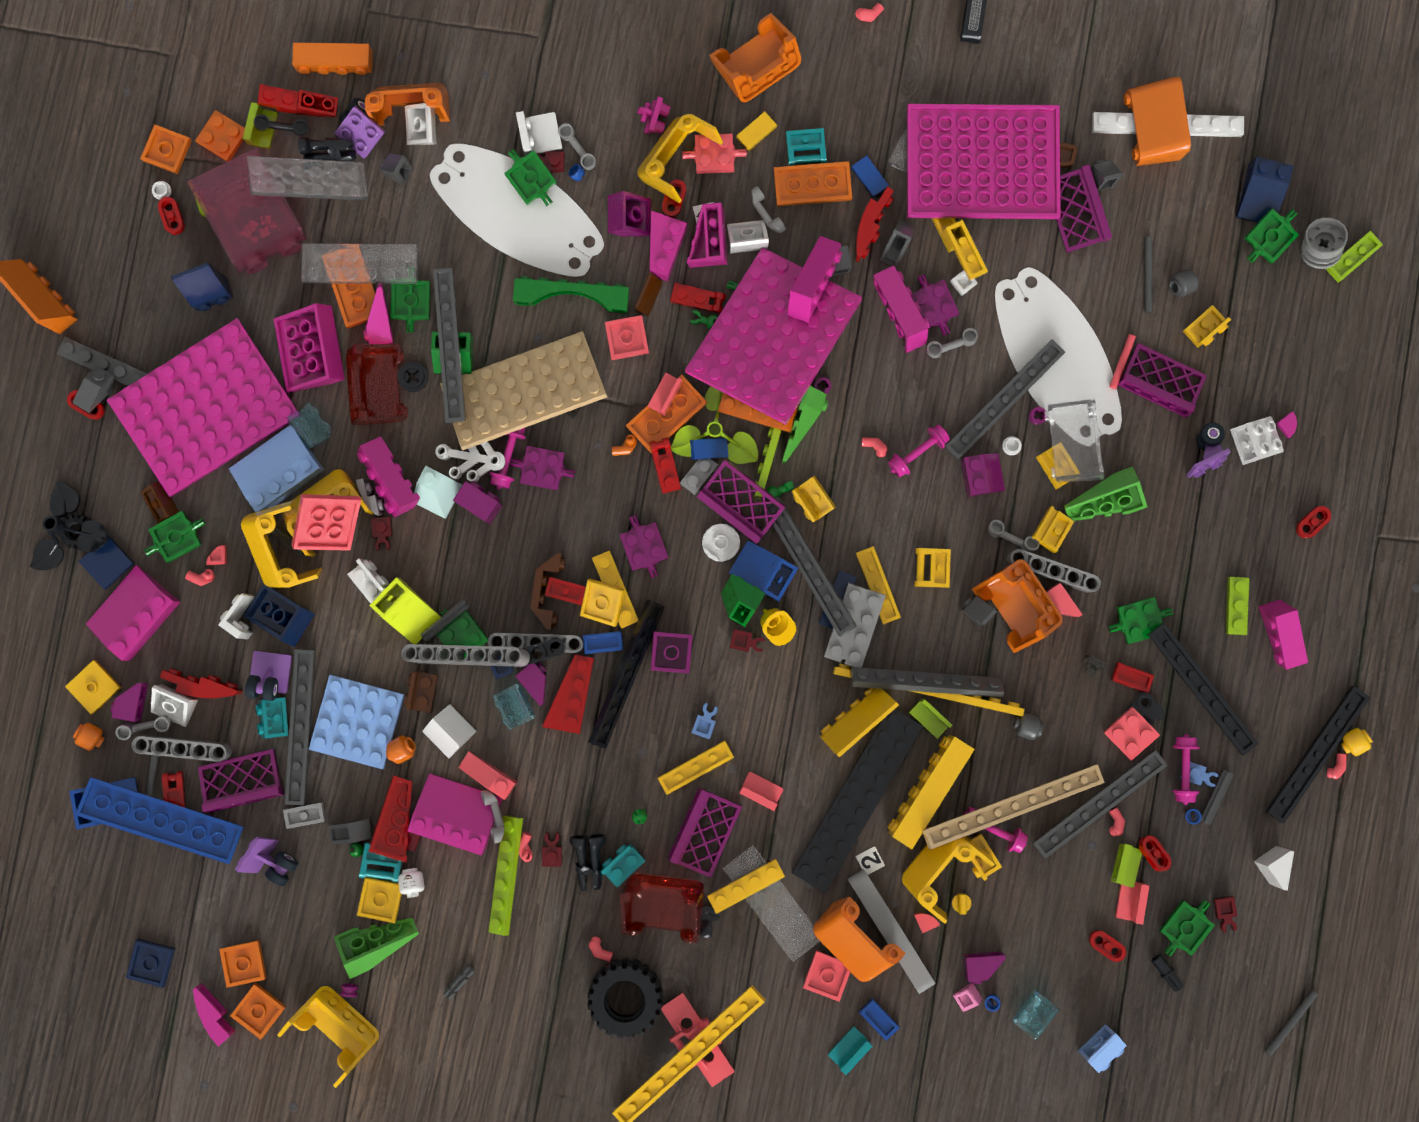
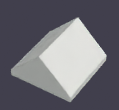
[405,103,437,145]
[727,220,769,254]
[150,684,199,727]
[422,704,477,759]
[1254,846,1294,891]

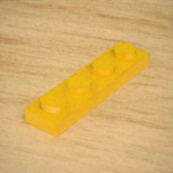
[592,551,638,629]
[707,858,785,914]

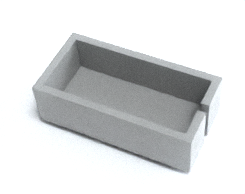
[824,583,886,668]

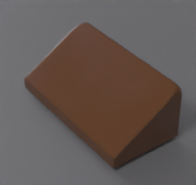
[635,273,662,316]
[140,481,179,524]

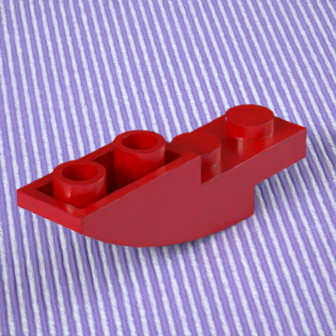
[257,84,338,117]
[855,186,894,262]
[159,668,243,698]

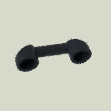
[254,114,309,136]

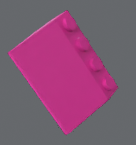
[273,303,345,393]
[86,565,180,661]
[408,774,502,856]

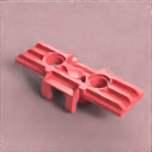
[661,992,735,1087]

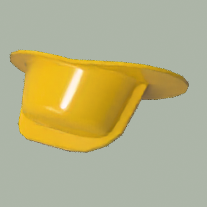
[760,608,796,646]

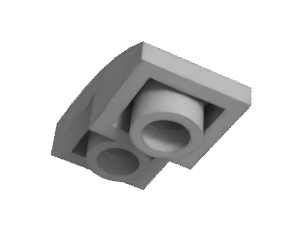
[356,478,384,516]

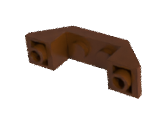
[530,553,566,630]

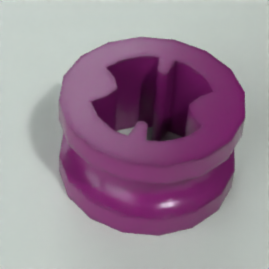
[814,377,831,394]
[1028,407,1047,425]
[340,983,359,997]

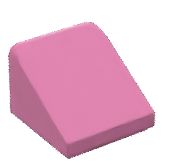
[953,983,982,1012]

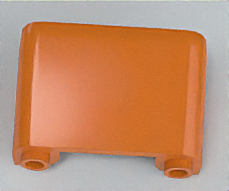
[709,13,801,103]
[1123,77,1191,166]
[365,83,450,126]
[972,559,1063,653]
[813,896,906,982]

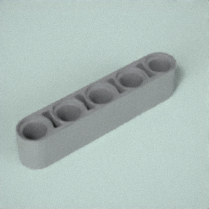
[1007,549,1101,593]
[488,633,584,653]
[132,735,232,762]

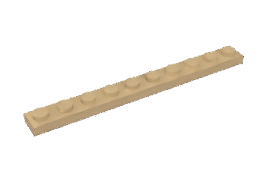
[922,764,1105,849]

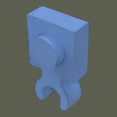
[691,703,717,739]
[1180,762,1218,787]

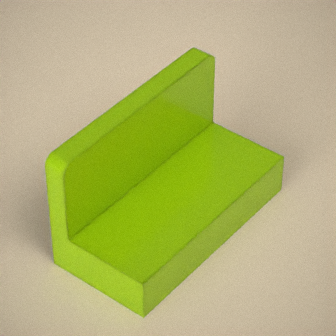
[242,102,278,149]
[909,698,953,739]
[1111,844,1142,888]

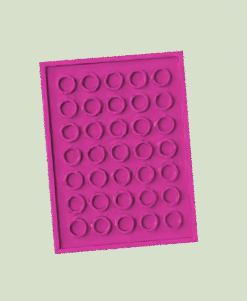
[907,104,1061,219]
[685,248,862,425]
[107,318,301,497]

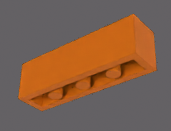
[292,43,373,75]

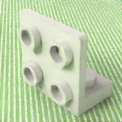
[516,111,562,156]
[1230,416,1284,465]
[347,558,389,603]
[218,593,255,639]

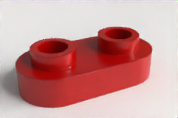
[662,179,686,218]
[158,197,185,235]
[67,390,105,420]
[1296,506,1331,538]
[1139,836,1172,872]
[1089,930,1126,962]

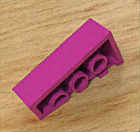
[787,236,843,323]
[873,266,930,353]
[357,437,420,518]

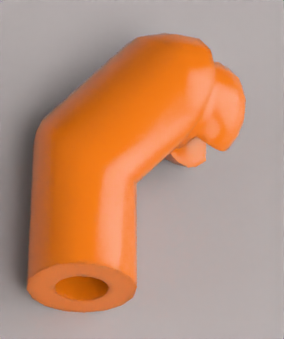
[612,435,637,456]

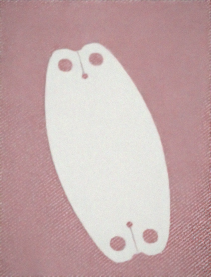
[430,144,604,277]
[995,267,1122,447]

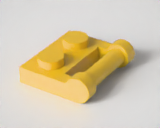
[914,548,951,588]

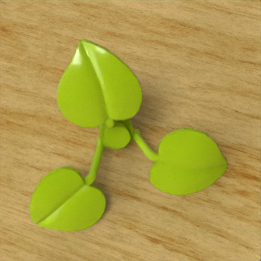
[671,386,758,464]

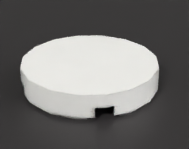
[702,524,740,562]

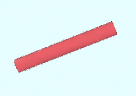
[1109,334,1136,390]

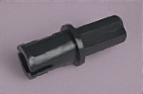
[1151,954,1183,992]

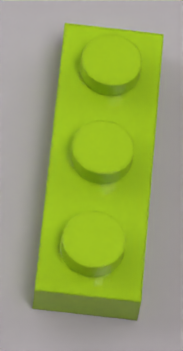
[1326,231,1383,283]
[1225,577,1249,635]

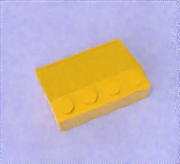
[820,688,899,757]

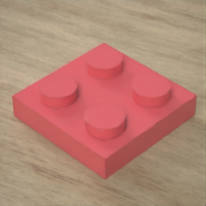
[605,315,649,360]
[1104,706,1160,761]
[802,950,850,1002]

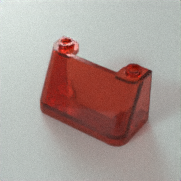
[346,344,408,425]
[620,874,704,944]

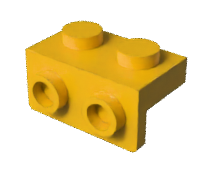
[1183,305,1231,348]
[792,476,836,522]
[971,833,1002,881]

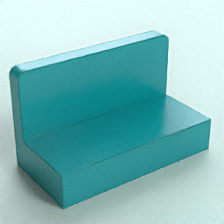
[828,1026,873,1075]

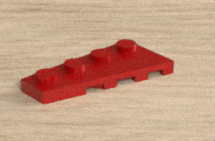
[542,655,594,734]
[368,776,412,862]

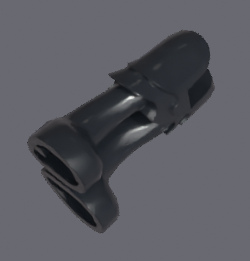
[298,137,357,172]
[569,834,606,891]

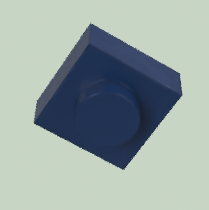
[490,657,515,679]

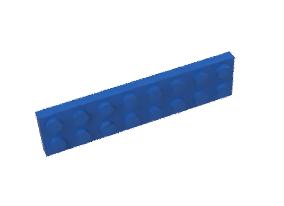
[75,777,244,864]

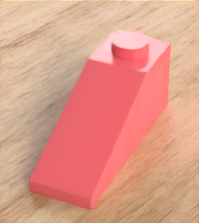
[458,751,518,800]

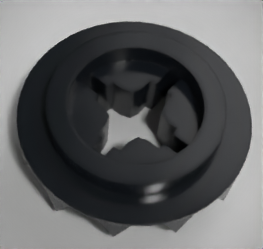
[398,362,428,392]

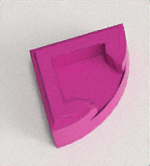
[1276,411,1297,439]

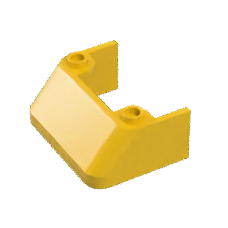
[637,114,723,203]
[282,469,374,557]
[241,500,322,588]
[902,836,995,924]
[277,986,379,1088]

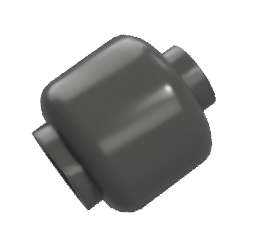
[1169,269,1199,297]
[1013,713,1044,740]

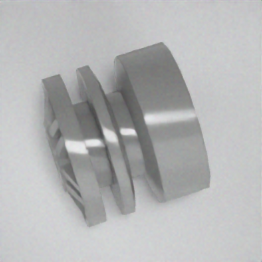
[1301,218,1348,269]

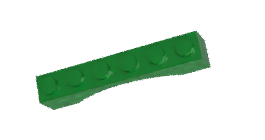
[513,276,630,314]

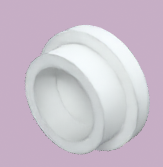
[152,181,172,200]
[1002,436,1022,456]

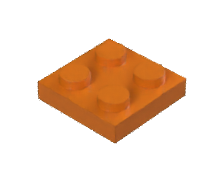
[195,110,245,163]
[140,124,192,175]
[219,940,267,988]
[230,983,287,1040]

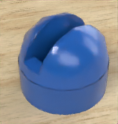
[568,164,585,181]
[1185,808,1202,825]
[985,994,1001,1011]

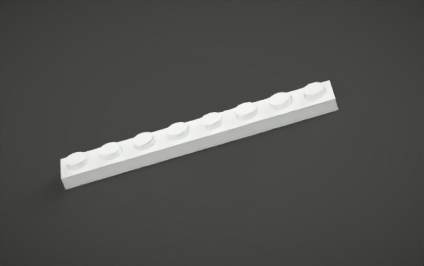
[1092,112,1244,137]

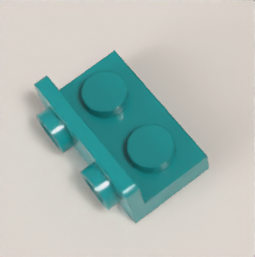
[256,697,288,738]
[601,843,646,887]

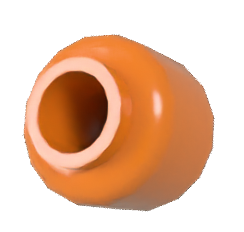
[73,722,105,751]
[386,735,416,764]

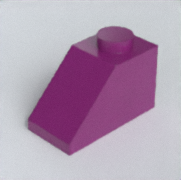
[515,662,547,706]
[111,682,149,722]
[963,951,1006,984]

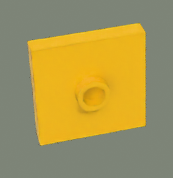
[580,579,625,627]
[65,660,122,714]
[357,877,402,923]

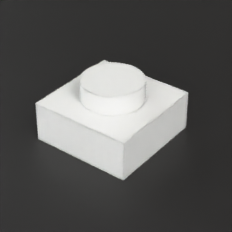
[950,270,978,296]

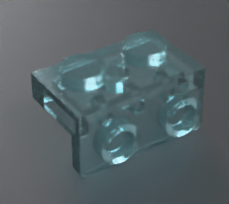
[287,402,331,450]
[493,683,536,730]
[1012,990,1059,1040]

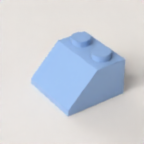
[1078,1024,1127,1073]

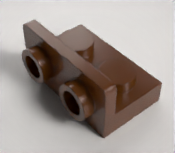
[404,671,439,713]

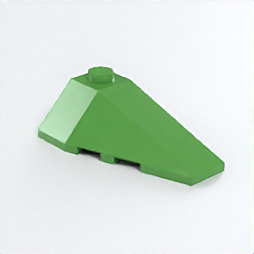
[781,386,828,464]
[1064,466,1147,521]
[334,918,419,979]

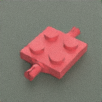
[682,134,747,174]

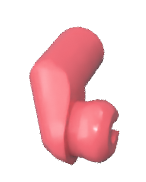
[855,3,884,22]
[861,437,888,457]
[185,569,215,586]
[1327,753,1347,780]
[1109,806,1125,837]
[519,832,533,862]
[589,936,613,962]

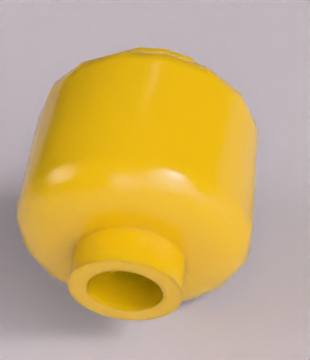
[1341,728,1373,756]

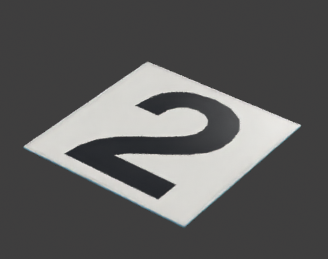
[856,846,885,875]

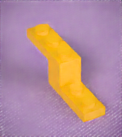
[931,218,988,281]

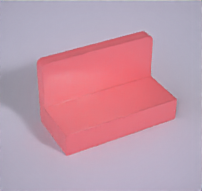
[648,372,683,416]
[739,772,783,811]
[1115,881,1149,925]

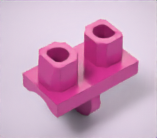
[637,97,671,135]

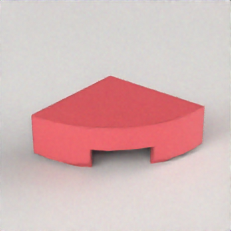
[206,545,227,565]
[914,913,940,933]

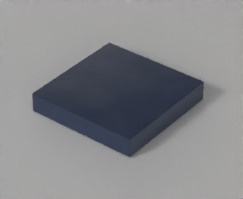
[78,536,135,590]
[126,939,175,988]

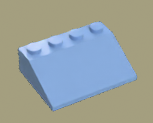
[229,424,325,512]

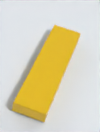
[855,546,901,625]
[658,740,734,795]

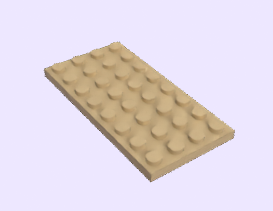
[440,331,607,450]

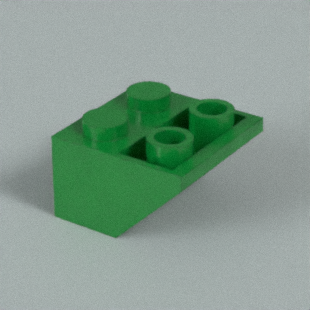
[431,331,474,375]
[721,574,766,627]

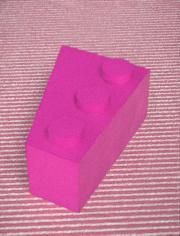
[687,202,728,268]
[650,211,687,281]
[1258,599,1308,670]

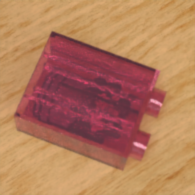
[187,148,307,274]

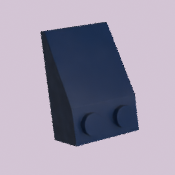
[1236,157,1293,223]
[171,263,233,311]
[243,583,315,647]

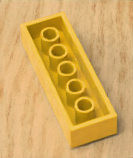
[887,735,975,849]

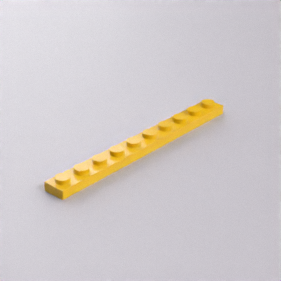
[832,664,1025,716]
[612,985,766,1122]

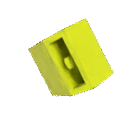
[369,577,441,644]

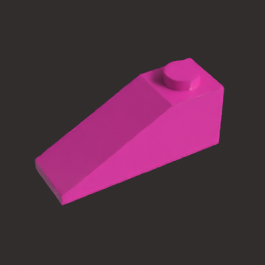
[363,283,393,346]

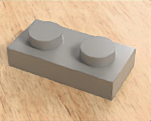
[680,459,718,495]
[283,802,326,829]

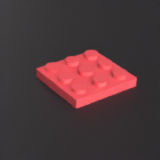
[291,494,361,550]

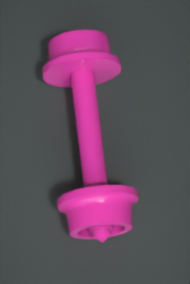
[888,424,950,478]
[489,428,526,490]
[1172,734,1200,805]
[962,807,1028,853]

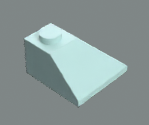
[414,466,462,519]

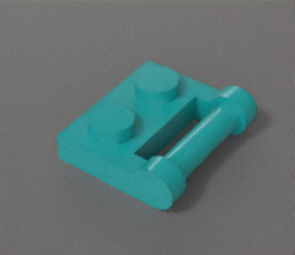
[786,128,827,166]
[358,842,402,883]

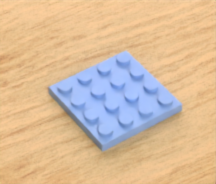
[309,675,405,769]

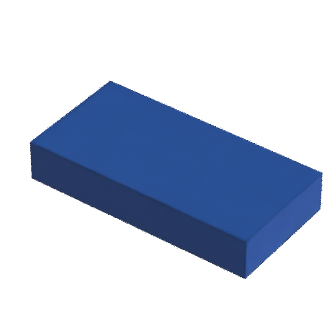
[851,156,889,198]
[690,438,728,460]
[583,631,623,654]
[859,998,900,1041]

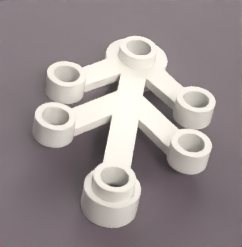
[435,441,505,482]

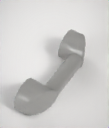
[558,123,596,170]
[751,186,786,233]
[927,328,978,358]
[988,520,1040,553]
[115,715,171,740]
[481,789,504,844]

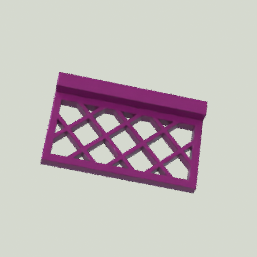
[1056,164,1112,253]
[1118,343,1207,418]
[696,459,786,544]
[198,749,285,813]
[667,787,742,878]

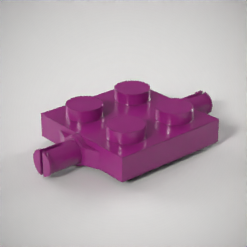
[912,274,959,336]
[510,446,575,490]
[619,515,668,579]

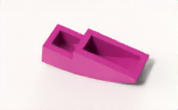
[193,983,235,1047]

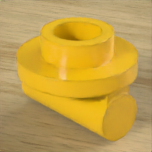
[952,893,971,915]

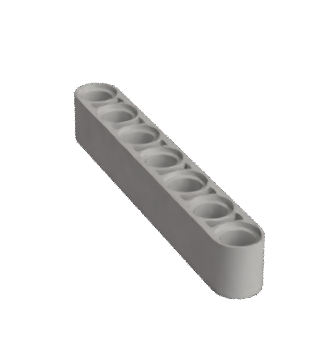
[402,644,530,667]
[848,869,935,994]

